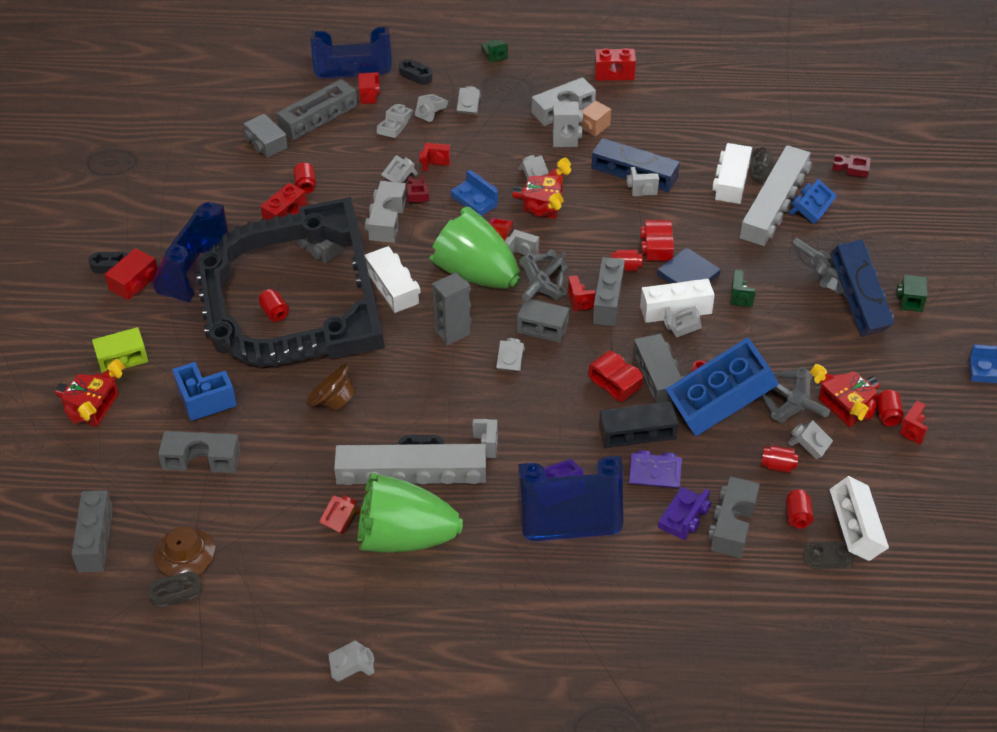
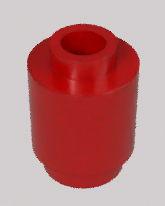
[293,162,316,194]
[611,249,643,272]
[259,289,289,322]
[876,390,904,427]
[761,445,799,474]
[785,489,814,529]

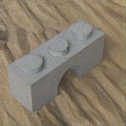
[532,77,596,126]
[365,181,407,243]

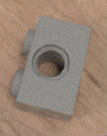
[553,101,583,147]

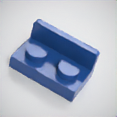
[450,170,498,216]
[789,179,837,224]
[968,345,997,383]

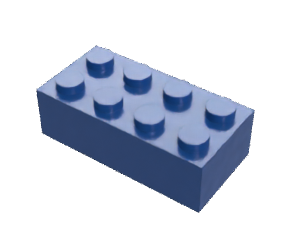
[666,337,779,436]

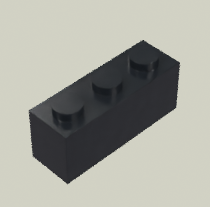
[599,402,678,448]

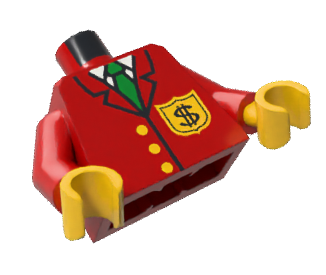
[512,158,571,219]
[55,359,126,427]
[810,364,880,428]

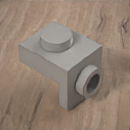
[457,86,481,115]
[519,155,549,181]
[626,167,659,196]
[664,306,702,338]
[496,338,525,372]
[788,420,833,459]
[329,641,374,682]

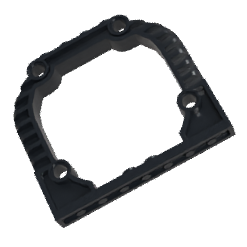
[196,197,385,368]

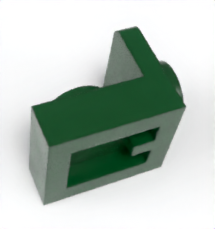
[481,39,508,63]
[730,270,756,307]

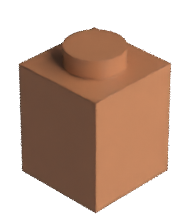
[580,100,611,136]

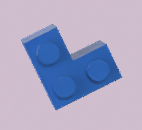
[172,362,237,421]

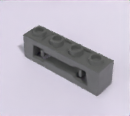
[276,79,357,140]

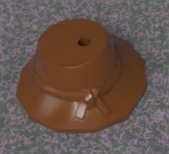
[307,362,355,411]
[154,526,216,580]

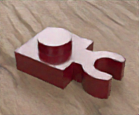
[832,154,871,178]
[406,176,429,203]

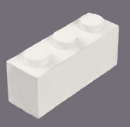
[712,143,752,204]
[364,246,421,313]
[640,279,714,323]
[830,476,889,561]

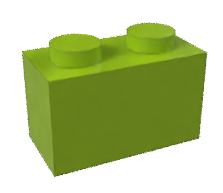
[92,327,148,373]

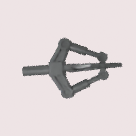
[792,237,844,294]
[520,249,567,302]
[762,367,830,424]

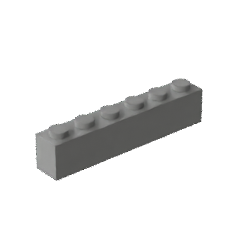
[740,145,812,246]
[334,444,486,485]

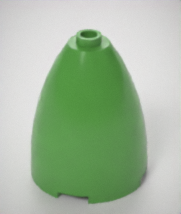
[429,206,521,289]
[357,473,463,553]

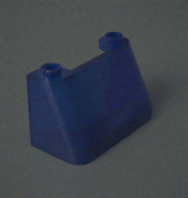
[310,26,392,78]
[152,202,228,302]
[518,455,624,541]

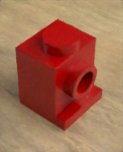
[358,72,380,104]

